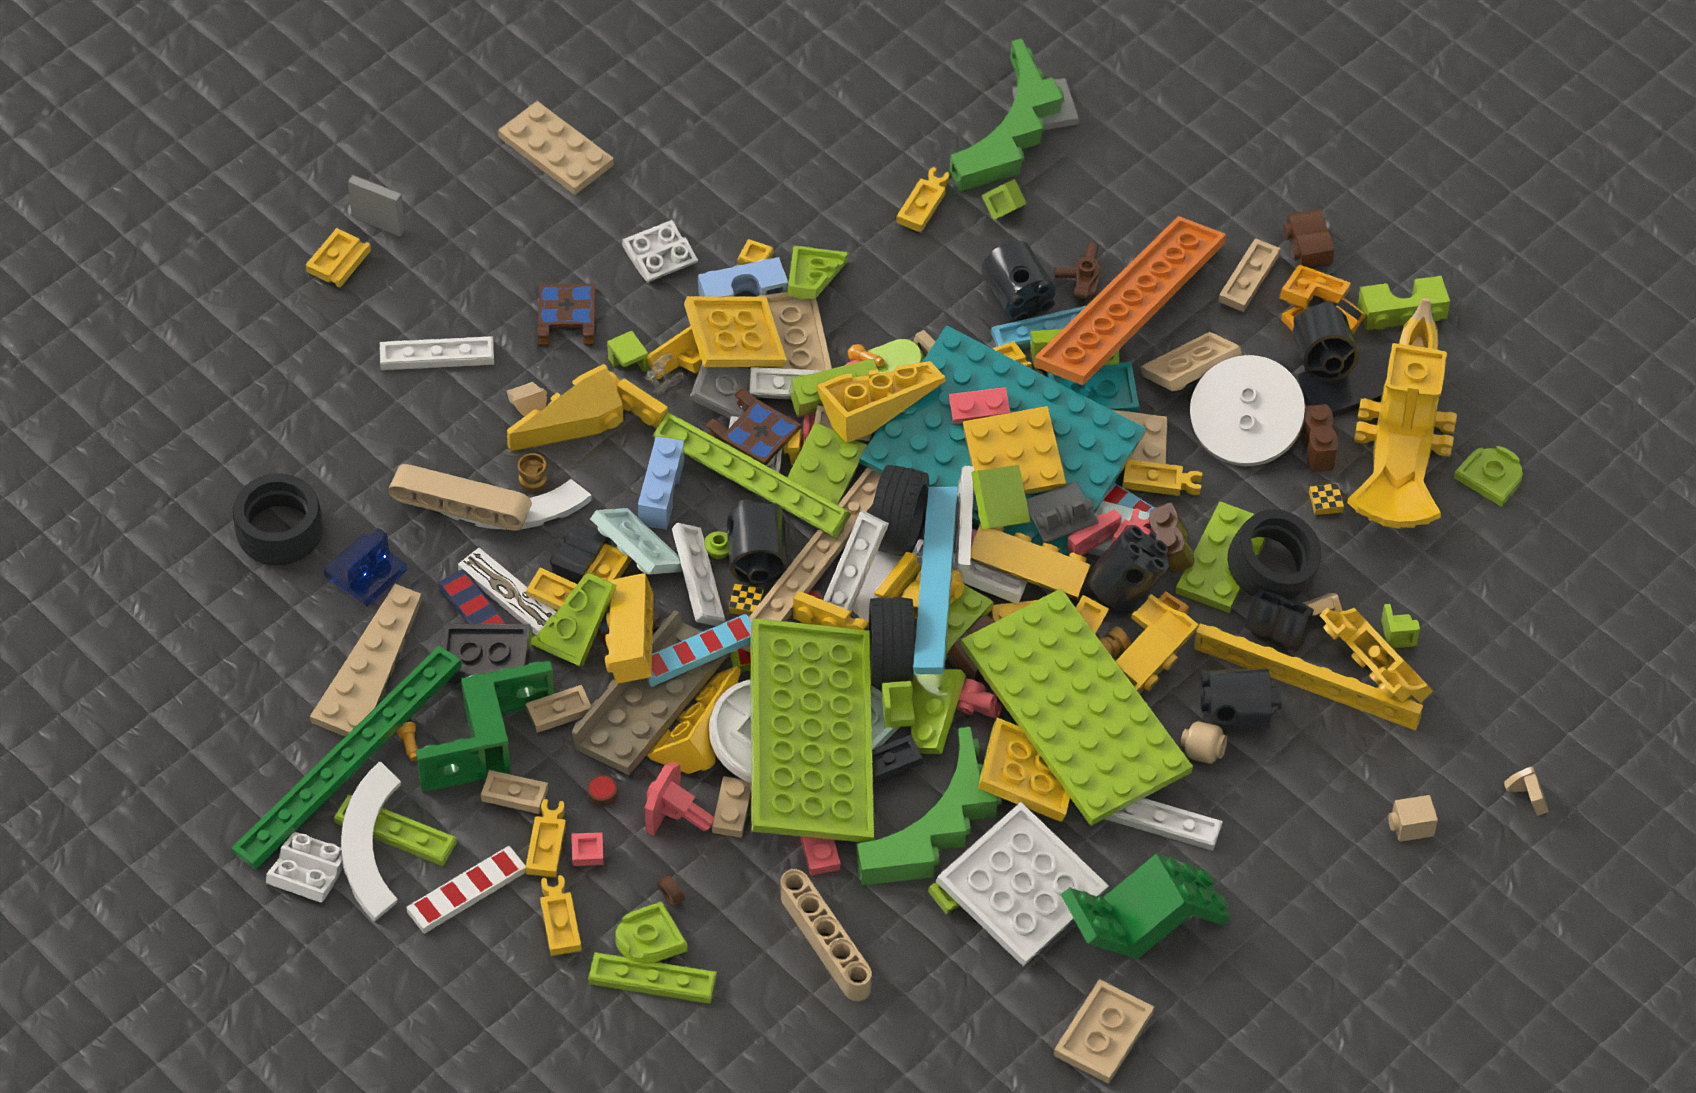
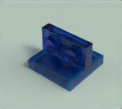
[323,528,407,606]

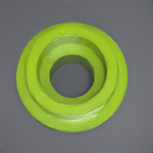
[704,531,729,559]

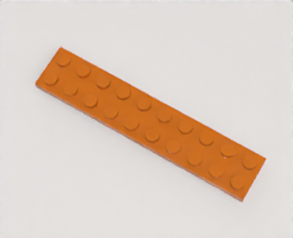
[1034,216,1226,385]

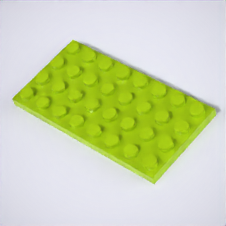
[961,589,1193,826]
[751,618,874,843]

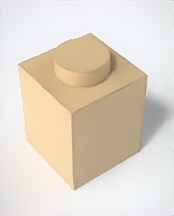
[1388,795,1438,842]

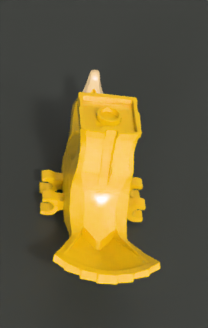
[1347,298,1457,529]

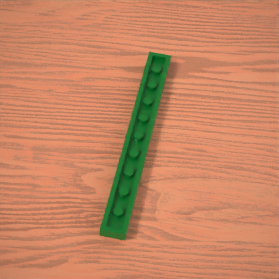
[231,646,462,870]

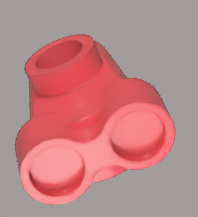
[956,679,1002,719]

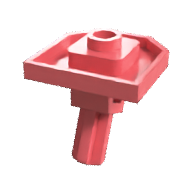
[645,762,714,835]

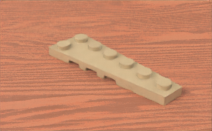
[310,584,422,737]

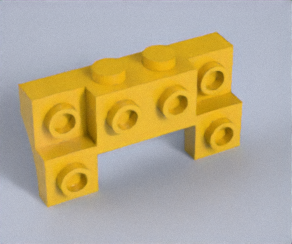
[1115,594,1198,694]
[1319,607,1433,703]

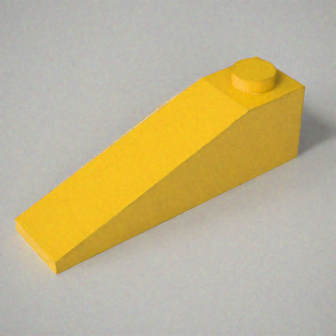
[817,361,945,443]
[507,364,624,451]
[647,666,741,774]

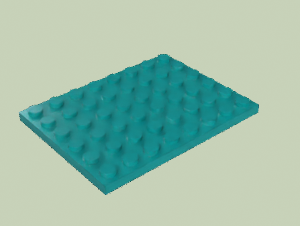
[859,325,1146,556]

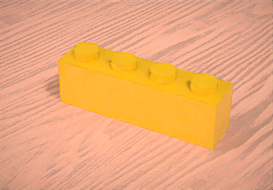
[970,524,1090,601]
[605,573,654,684]

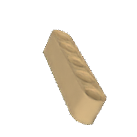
[388,464,532,531]
[781,869,872,1001]

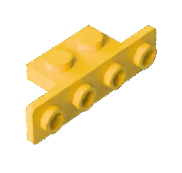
[647,326,702,379]

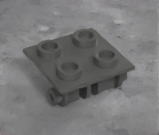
[1026,481,1099,543]

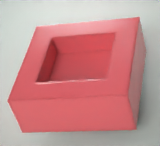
[572,833,603,866]

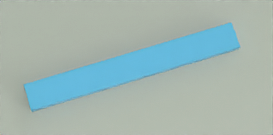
[913,487,958,674]

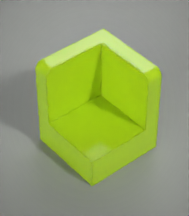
[982,179,1026,220]
[607,331,649,372]
[1381,604,1420,648]
[881,681,915,728]

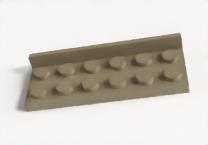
[572,610,730,775]

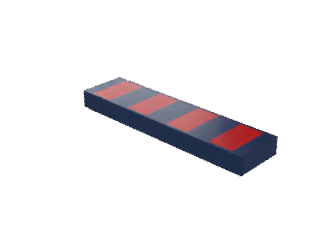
[438,569,507,624]

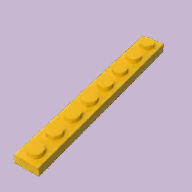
[1194,623,1423,731]

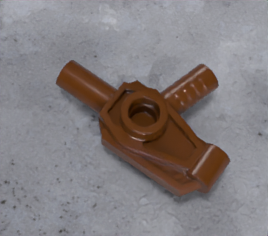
[1054,242,1102,300]

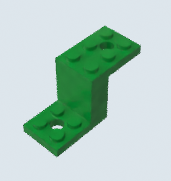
[416,661,554,792]
[1060,853,1232,959]

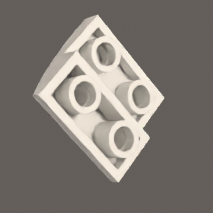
[622,220,698,282]
[266,832,343,903]

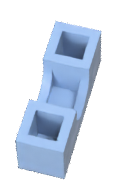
[698,257,788,297]
[638,437,685,530]

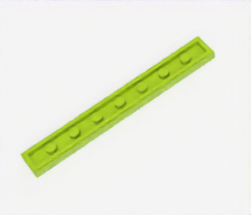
[653,412,851,538]

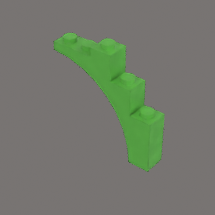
[949,39,1064,192]
[857,727,1002,886]

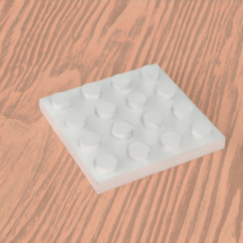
[935,802,1108,967]

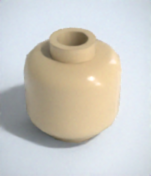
[1180,721,1227,764]

